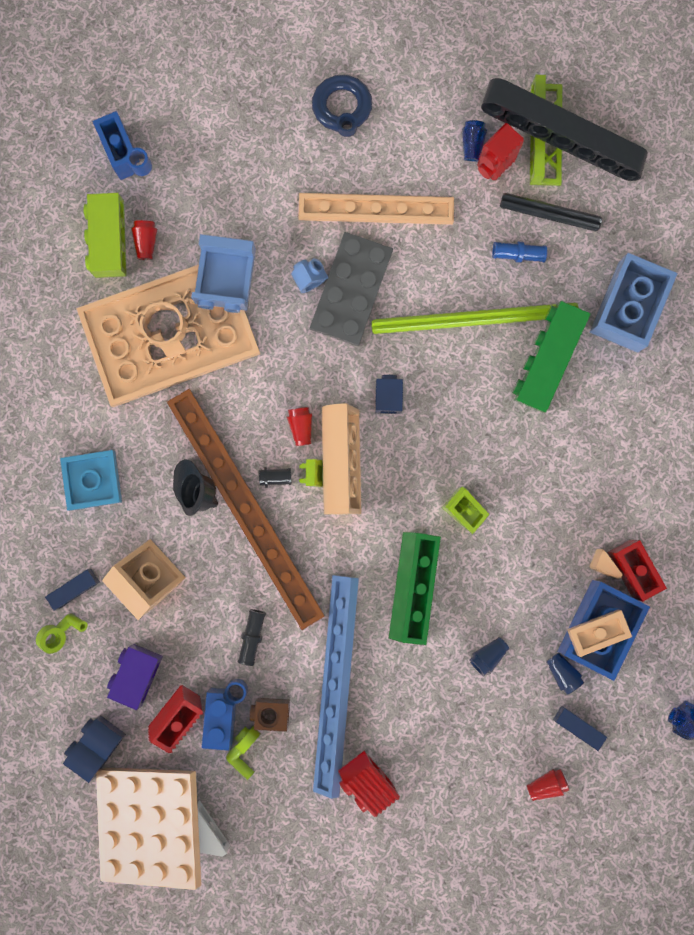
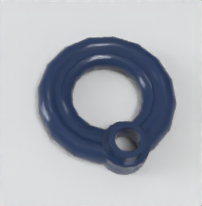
[312,75,372,137]

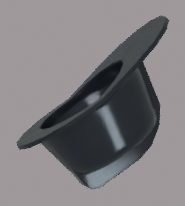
[173,459,218,516]

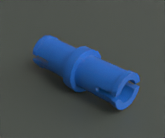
[492,241,547,263]

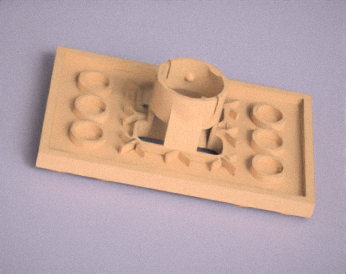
[76,265,260,407]

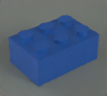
[557,580,650,681]

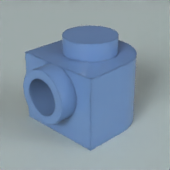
[291,258,328,293]

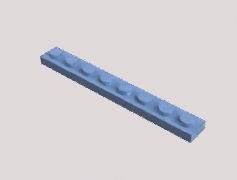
[313,575,359,799]

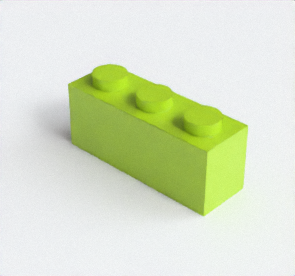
[83,193,127,278]

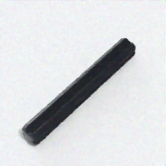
[500,193,602,232]

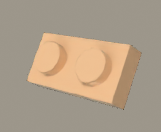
[567,609,632,657]

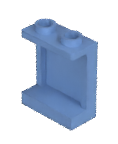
[191,234,256,313]

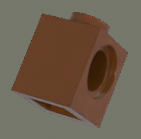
[250,698,290,732]

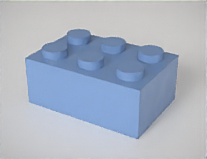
[589,253,678,353]

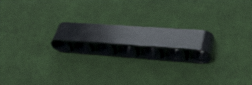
[481,78,648,181]

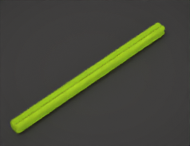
[371,302,579,334]

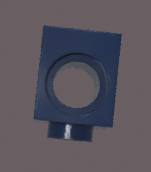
[375,374,403,414]

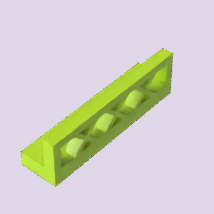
[530,74,563,186]

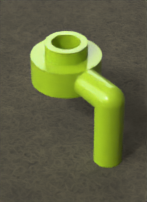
[36,613,88,654]
[226,726,261,780]

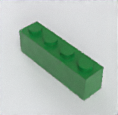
[512,301,591,413]
[388,532,441,645]

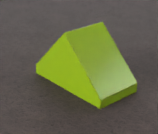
[442,486,490,534]

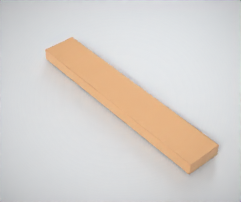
[298,193,454,225]

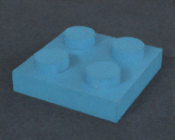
[60,450,122,511]

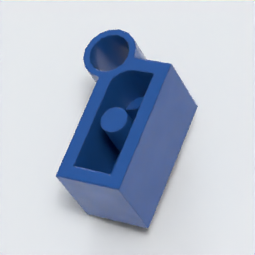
[92,111,152,180]
[202,679,248,751]

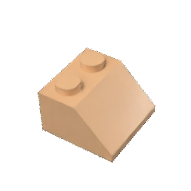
[102,539,186,620]

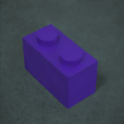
[107,644,163,710]

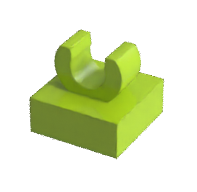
[299,459,323,487]

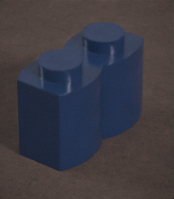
[63,715,126,783]

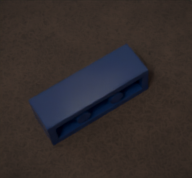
[45,569,100,611]
[553,706,607,751]

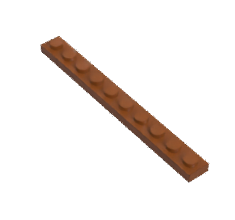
[167,389,325,630]

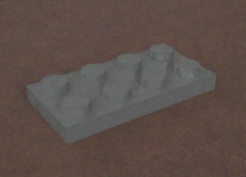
[310,232,393,347]

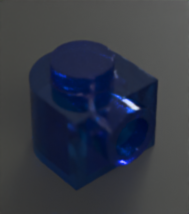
[668,700,694,740]

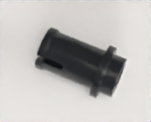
[259,467,292,488]

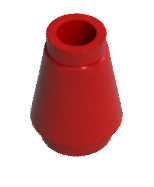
[131,220,158,260]
[287,407,312,446]
[526,769,570,801]

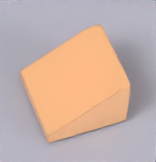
[589,549,622,579]

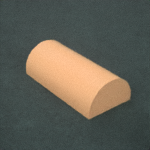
[322,403,361,515]

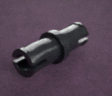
[237,609,266,666]

